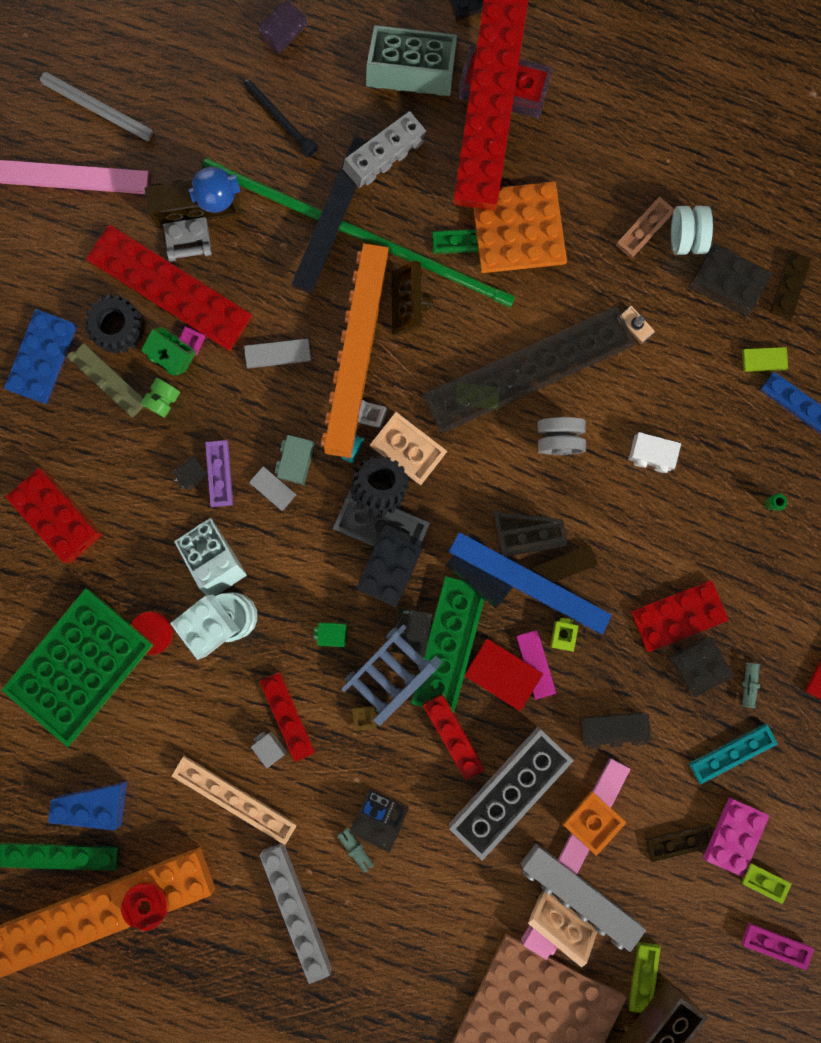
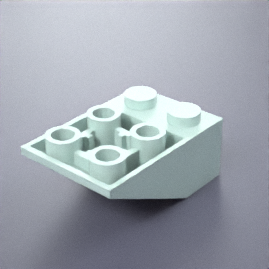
[174,518,247,596]

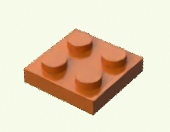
[562,791,626,856]

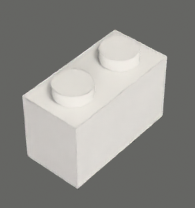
[628,432,681,473]

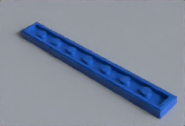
[449,532,612,634]

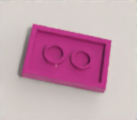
[703,797,769,877]

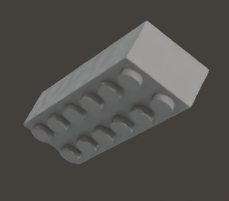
[448,727,574,861]

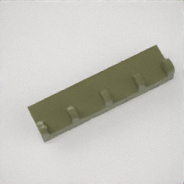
[67,343,144,418]

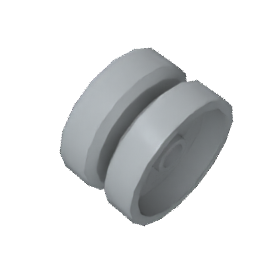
[537,417,586,455]

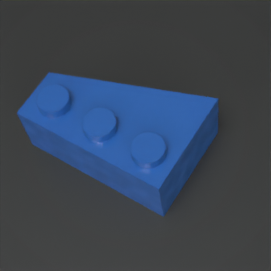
[48,781,127,830]

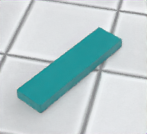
[688,724,778,785]

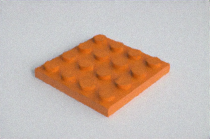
[473,182,567,273]

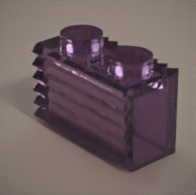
[258,0,307,54]

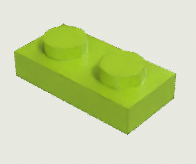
[740,863,792,904]

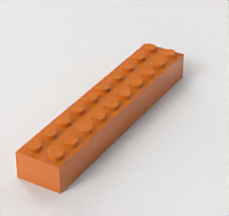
[0,847,216,978]

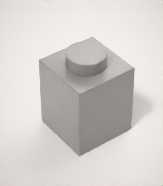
[251,731,287,768]

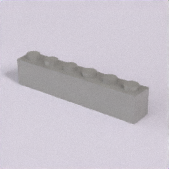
[259,843,332,984]
[520,843,646,952]

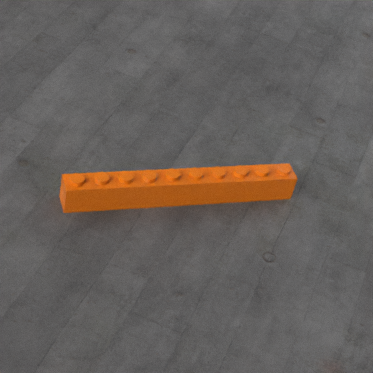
[321,243,389,458]

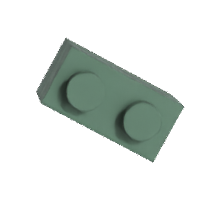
[275,435,315,485]

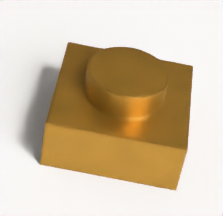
[352,706,376,731]

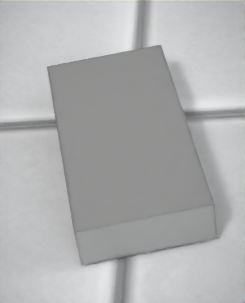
[249,466,296,511]

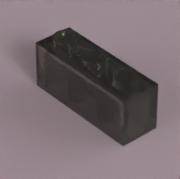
[579,712,651,749]

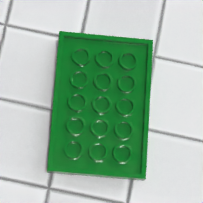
[1,588,154,747]

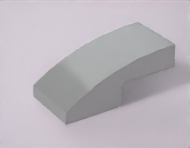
[358,400,388,429]

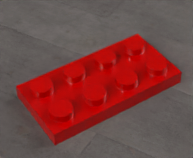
[630,580,729,652]

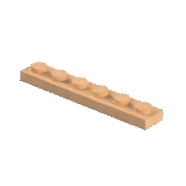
[172,756,297,845]

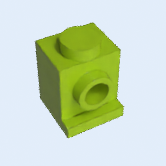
[549,618,578,652]

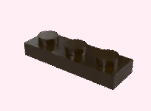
[770,252,811,320]

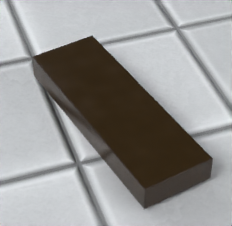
[529,545,598,583]
[645,824,713,862]

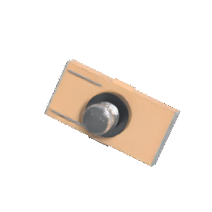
[618,306,655,344]

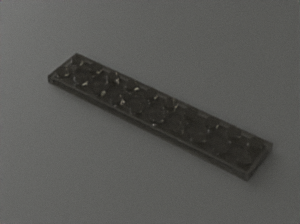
[423,306,636,434]

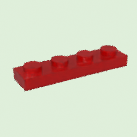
[259,672,315,762]
[423,693,485,781]

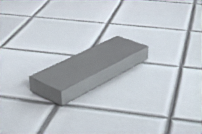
[244,339,311,368]

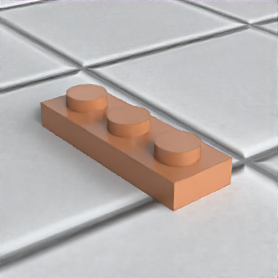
[616,196,674,259]

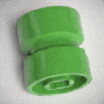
[140,378,181,418]

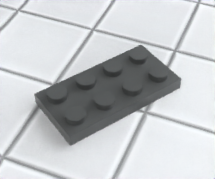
[333,489,430,547]

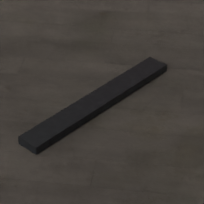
[292,136,368,294]

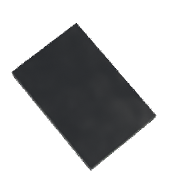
[446,534,513,608]

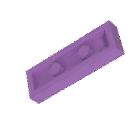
[205,440,234,507]

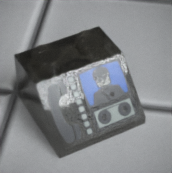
[349,788,409,853]

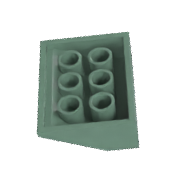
[366,25,457,96]

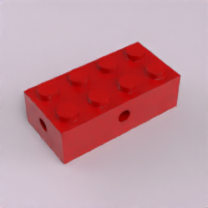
[6,468,103,563]

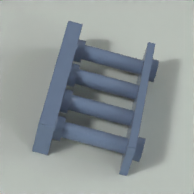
[341,625,442,726]

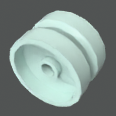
[671,206,713,255]
[215,592,257,642]

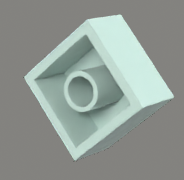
[170,595,240,660]

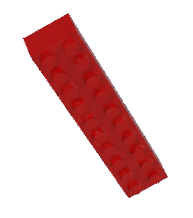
[454,0,528,211]

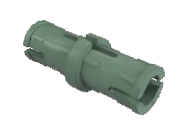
[741,662,761,708]
[337,828,374,873]

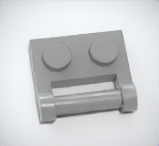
[164,217,212,262]

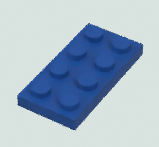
[4,309,77,405]

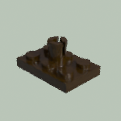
[392,261,433,336]

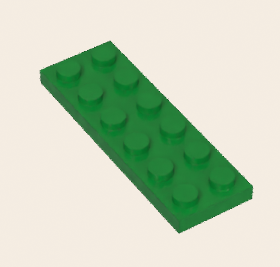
[411,576,485,712]

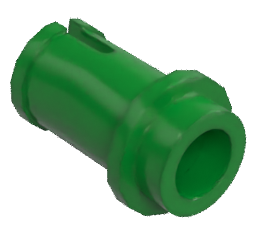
[765,493,787,511]

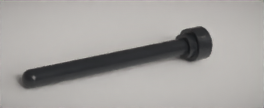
[244,79,319,158]

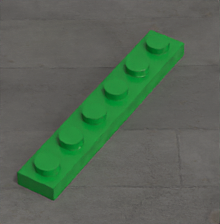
[0,843,119,871]

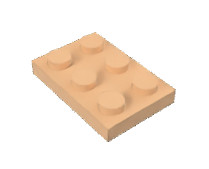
[369,412,447,486]
[528,890,597,967]

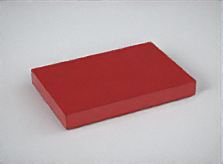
[464,638,544,711]

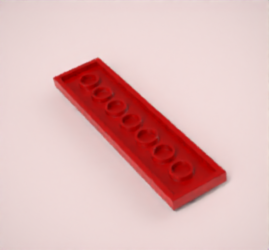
[86,224,253,352]

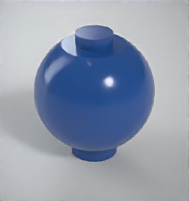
[189,167,240,213]

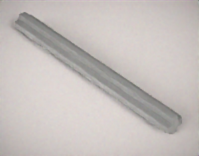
[40,72,153,141]

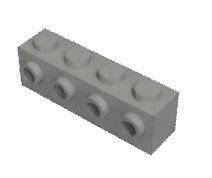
[343,111,426,188]

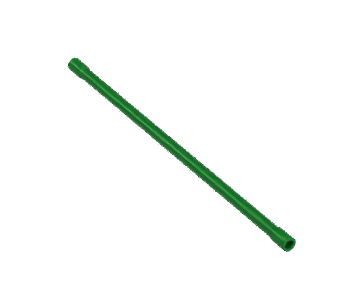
[202,158,516,308]

